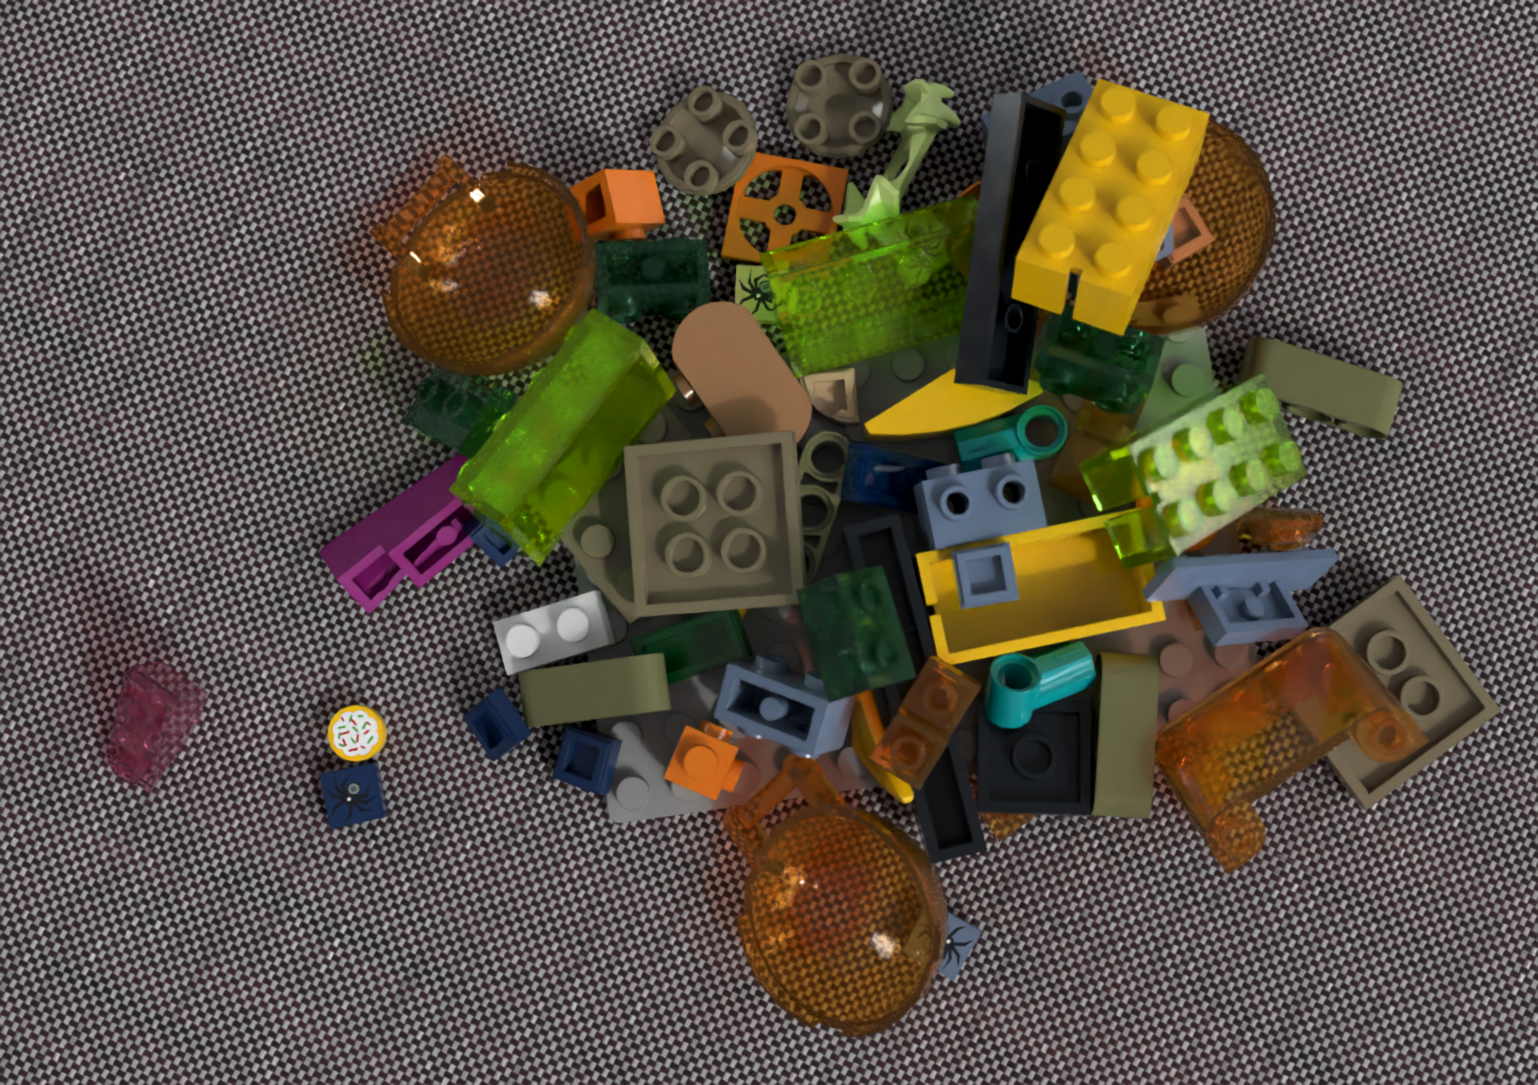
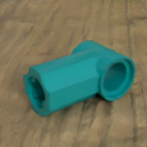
[953,405,1068,473]
[982,640,1097,729]

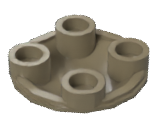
[785,53,894,159]
[650,86,758,196]

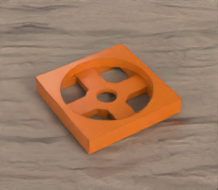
[721,152,849,279]

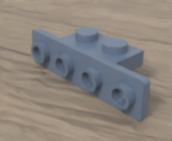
[1142,547,1339,646]

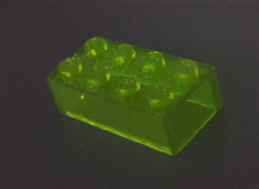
[759,194,979,378]
[449,308,676,567]
[1078,372,1308,570]

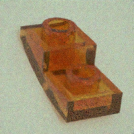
[1237,508,1323,551]
[869,653,981,790]

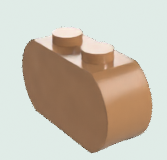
[671,301,812,448]

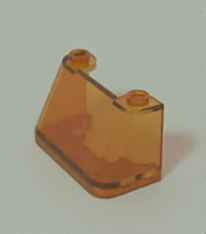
[1155,627,1429,874]

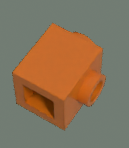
[569,169,666,248]
[663,719,745,801]

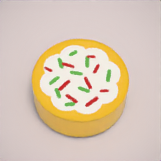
[328,705,387,761]

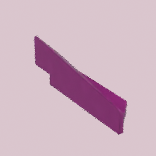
[319,401,559,614]

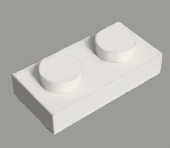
[493,590,616,676]

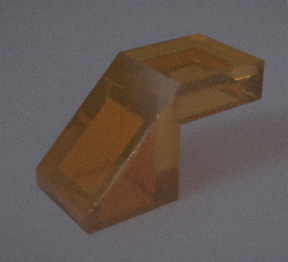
[1046,366,1150,507]

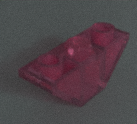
[105,661,208,794]

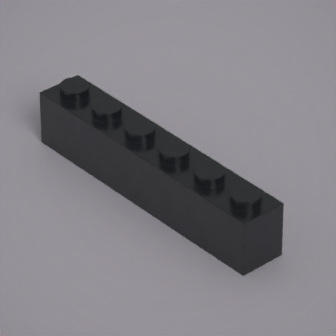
[841,513,987,865]

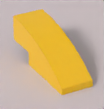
[861,368,1044,442]

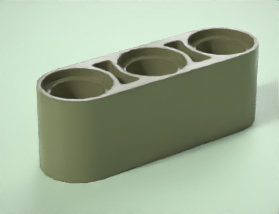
[1233,337,1404,439]
[798,431,852,587]
[1091,651,1159,819]
[518,653,671,728]

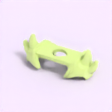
[833,79,961,256]

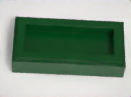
[630,609,754,686]

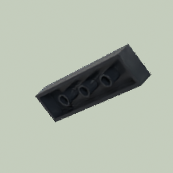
[954,93,1066,395]

